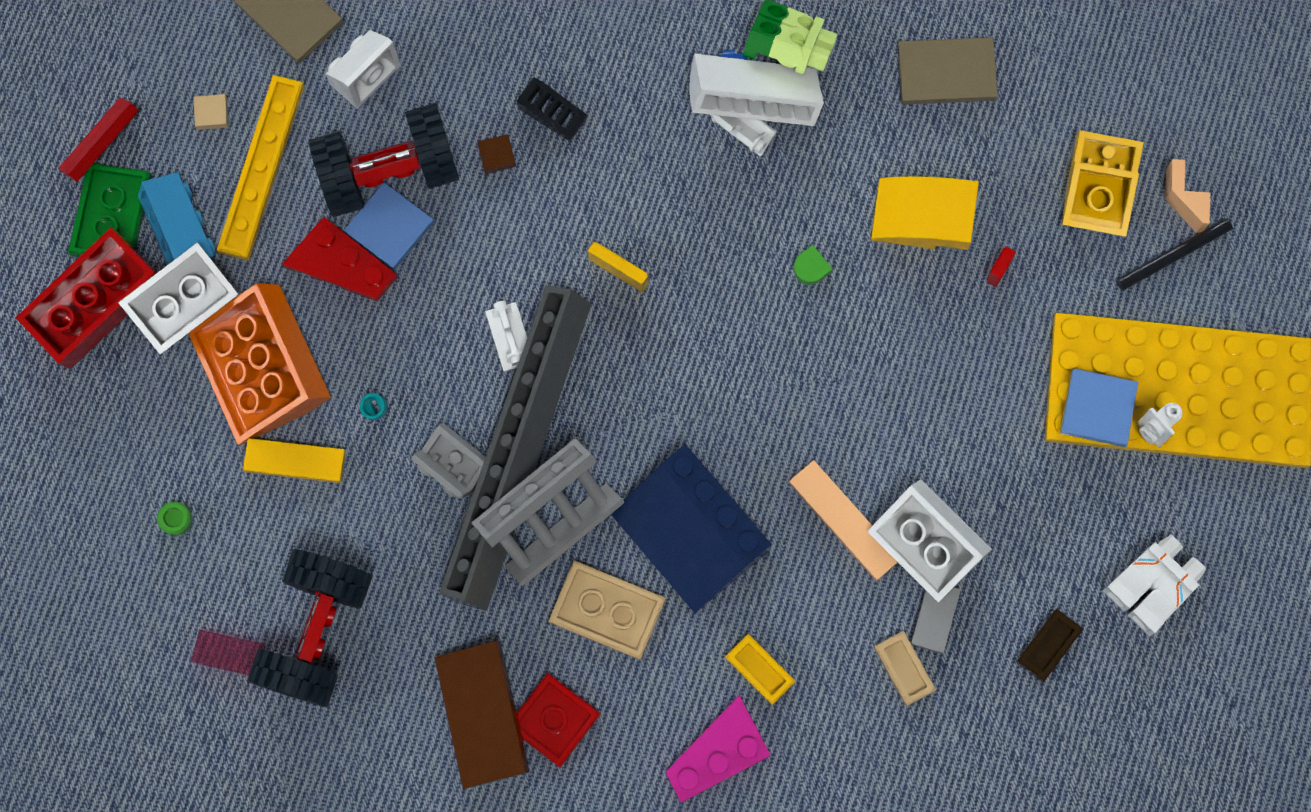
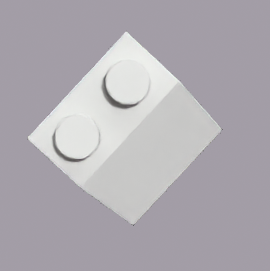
[326,30,401,109]

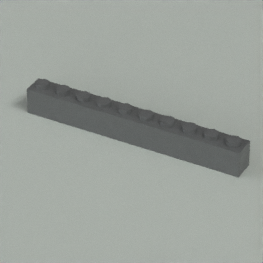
[439,286,591,611]

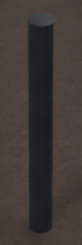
[1116,218,1233,291]

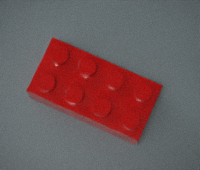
[15,228,157,369]

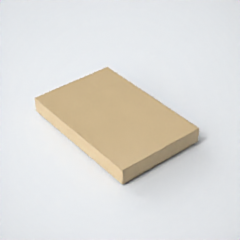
[548,560,666,661]

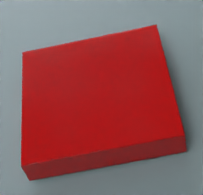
[516,673,601,768]

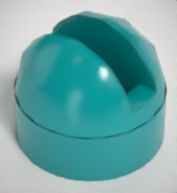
[360,393,388,420]

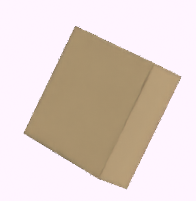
[194,94,229,130]

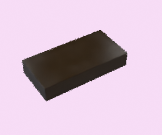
[1016,608,1083,683]

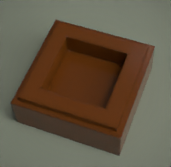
[477,134,516,174]

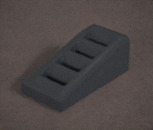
[517,77,588,142]

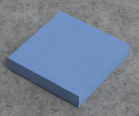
[344,182,435,271]
[1060,368,1138,447]

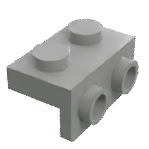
[411,423,486,499]

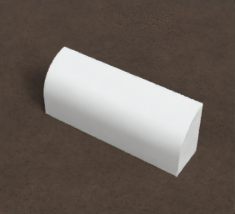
[689,54,824,126]

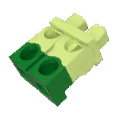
[743,0,838,75]

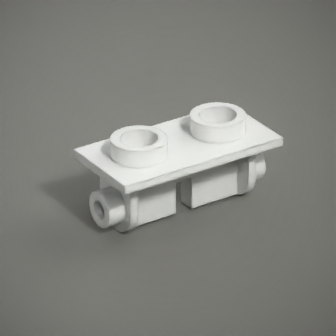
[709,114,776,157]
[485,301,527,372]
[1136,403,1182,448]

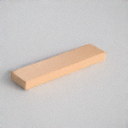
[789,460,898,582]

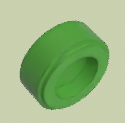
[157,502,192,536]

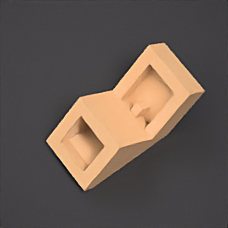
[1165,159,1211,233]

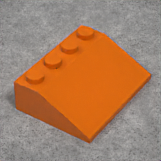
[188,283,331,445]

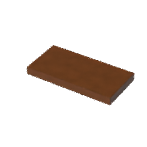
[434,640,529,789]

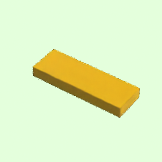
[243,438,346,483]

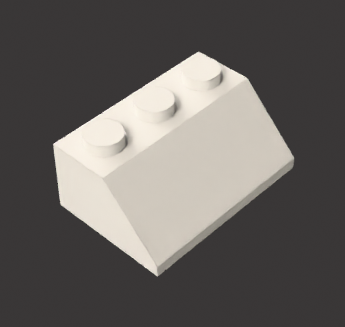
[118,243,238,354]
[867,479,992,602]

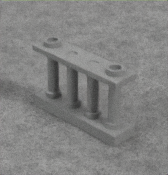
[471,438,625,587]

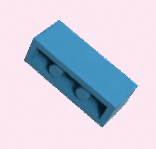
[138,172,215,265]

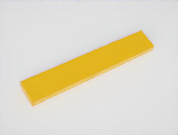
[217,75,305,261]

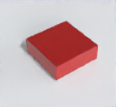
[986,246,1016,288]

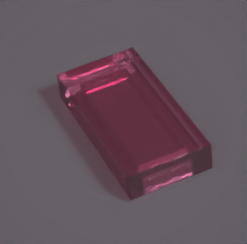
[191,629,266,676]

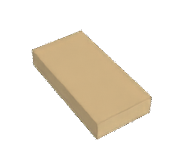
[874,631,936,707]

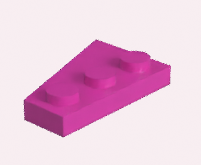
[665,695,771,803]

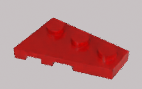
[282,217,398,302]

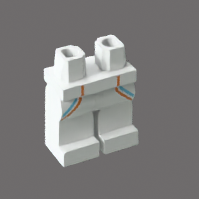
[1102,535,1206,636]

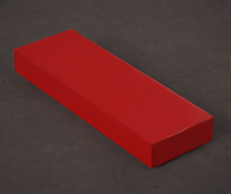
[58,98,138,181]

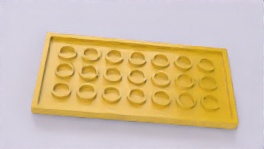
[1045,313,1311,469]

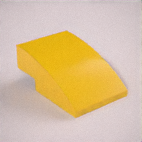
[1062,130,1144,237]
[871,176,979,250]

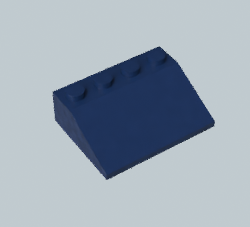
[611,444,772,614]

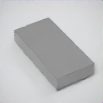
[911,587,961,654]

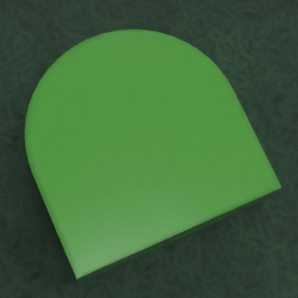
[794,245,833,285]

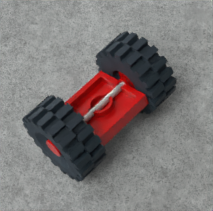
[308,103,459,217]
[247,549,373,708]

